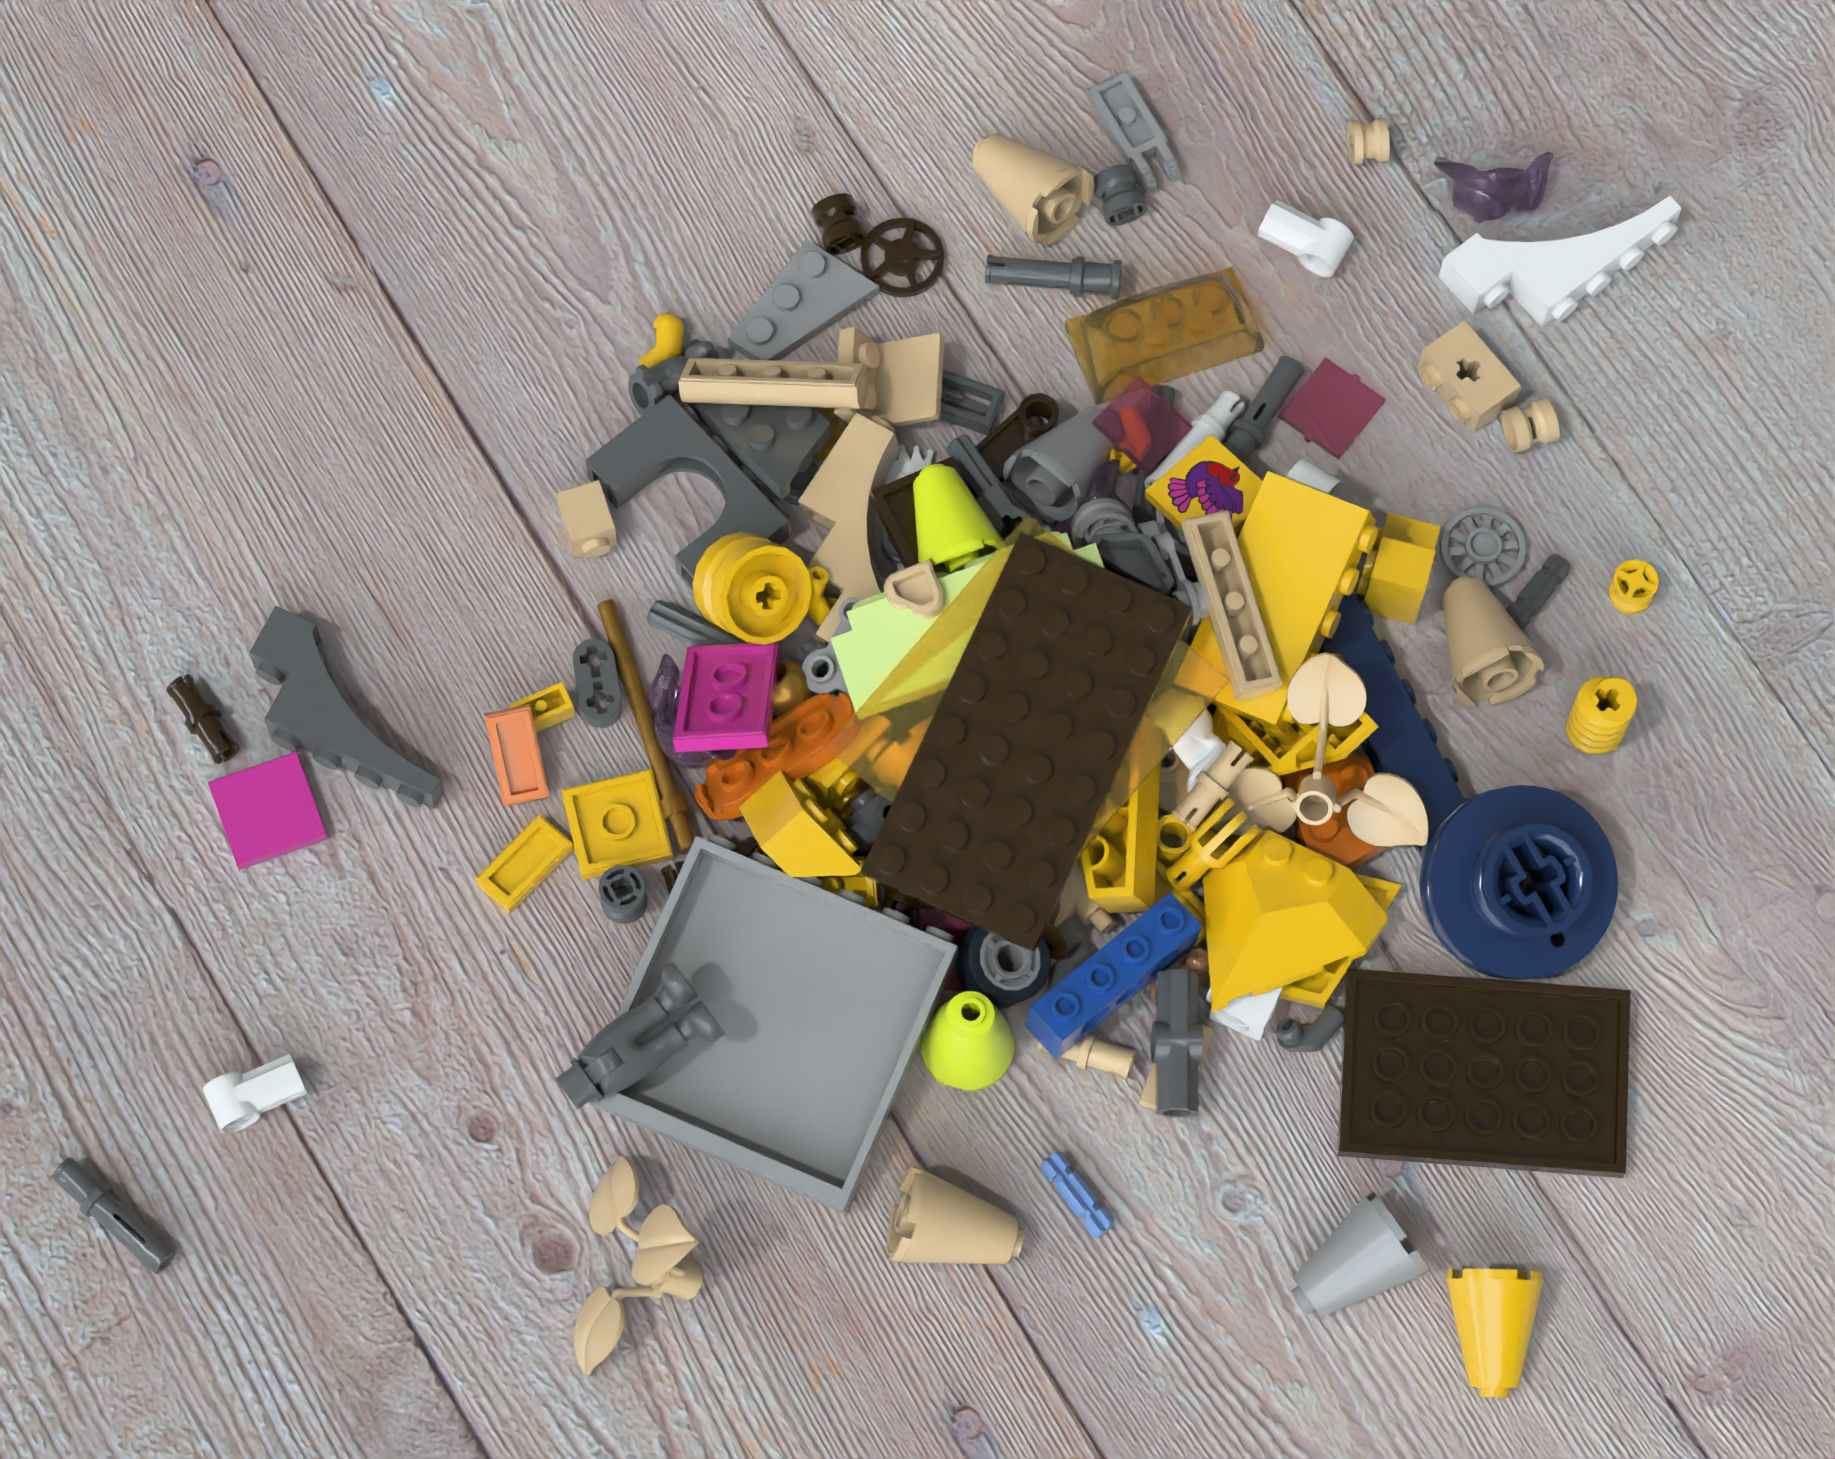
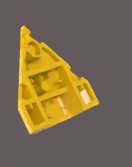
[1185,706,1379,796]
[1202,829,1389,1013]

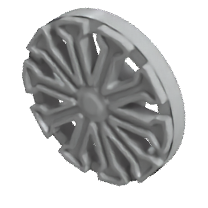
[1439,507,1526,589]

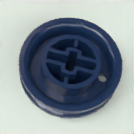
[1419,785,1618,980]

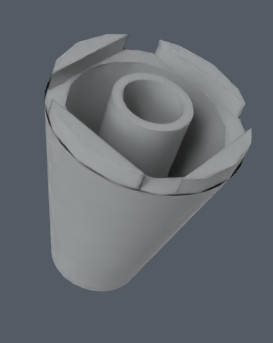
[1003,407,1121,526]
[1291,1191,1430,1317]

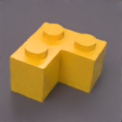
[1357,513,1441,625]

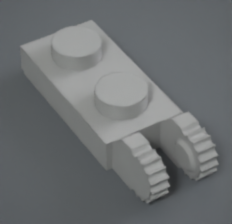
[1086,71,1181,193]

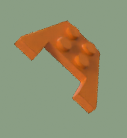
[1279,755,1390,870]

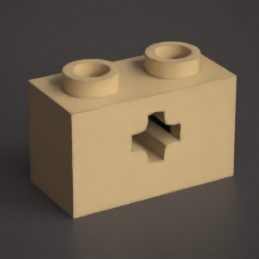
[1417,320,1521,433]

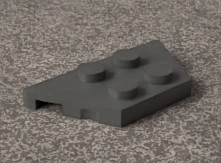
[683,402,832,499]

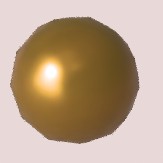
[773,659,814,717]

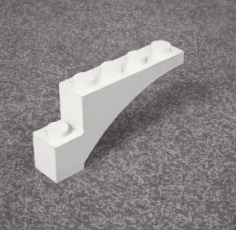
[1438,196,1682,327]

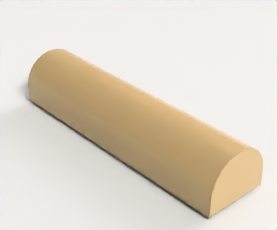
[678,358,867,409]
[1181,510,1283,701]

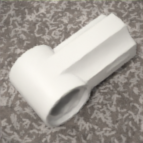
[1258,200,1354,277]
[203,1054,307,1134]

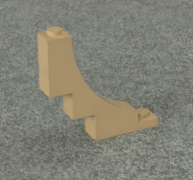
[798,412,945,712]

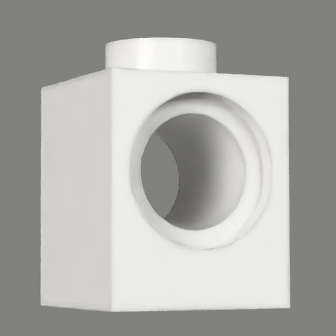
[1205,987,1283,1041]

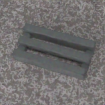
[939,370,1005,435]

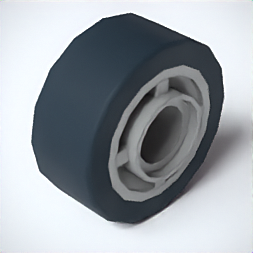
[956,926,1051,1008]

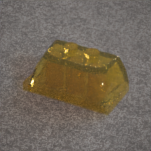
[1065,267,1265,405]

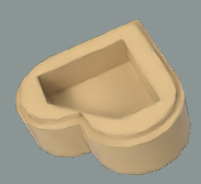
[884,559,945,620]

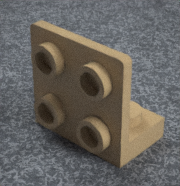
[834,327,945,427]

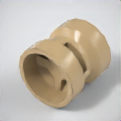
[1501,398,1560,453]

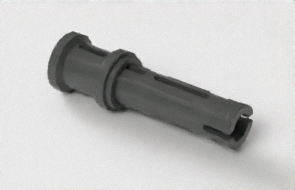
[985,255,1122,300]

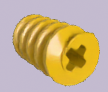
[1565,676,1637,755]

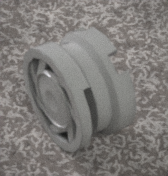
[1071,498,1139,549]

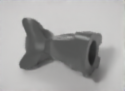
[628,339,719,416]

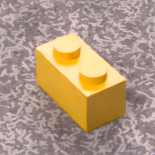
[509,682,575,733]

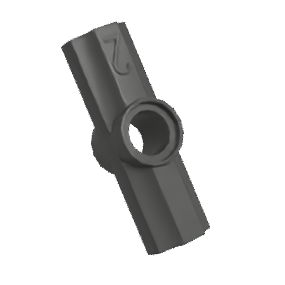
[1150,969,1203,1118]

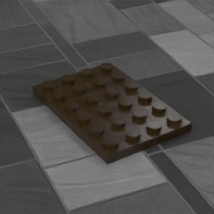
[1337,969,1630,1178]

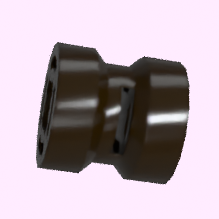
[811,193,868,255]

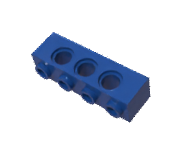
[1024,892,1202,1060]

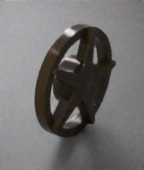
[861,218,944,297]

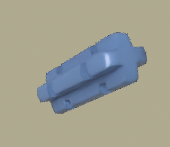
[1041,1151,1114,1238]

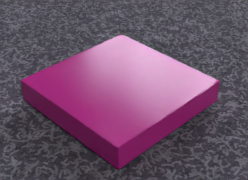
[208,751,328,870]

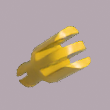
[1166,798,1261,892]

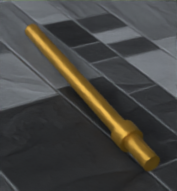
[597,599,695,854]

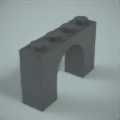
[586,394,790,590]

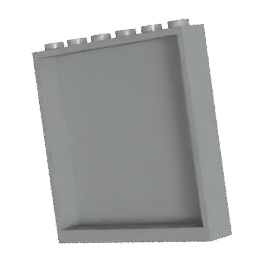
[587,834,960,1215]

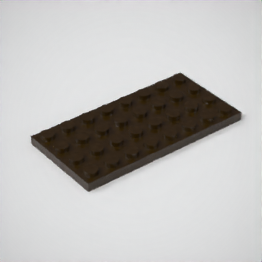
[860,532,1193,953]

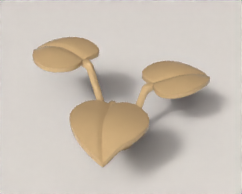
[1211,652,1429,847]
[574,1156,703,1376]

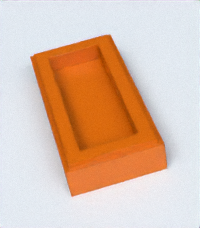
[484,704,549,806]

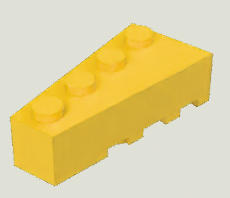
[1081,716,1162,913]

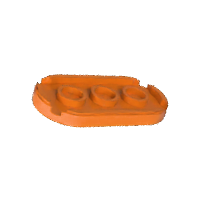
[695,692,863,821]

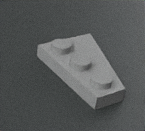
[728,239,879,361]

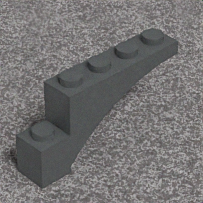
[249,606,443,809]

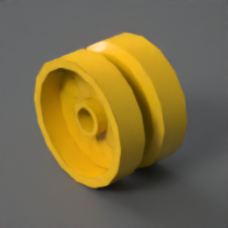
[692,532,812,645]

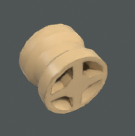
[1347,118,1390,165]

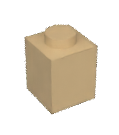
[555,480,617,559]

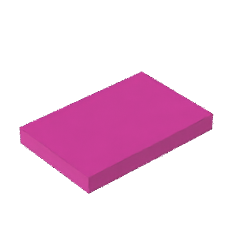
[673,642,781,752]

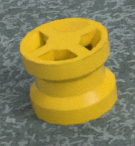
[1608,559,1659,615]

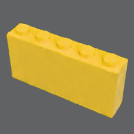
[1174,471,1378,733]

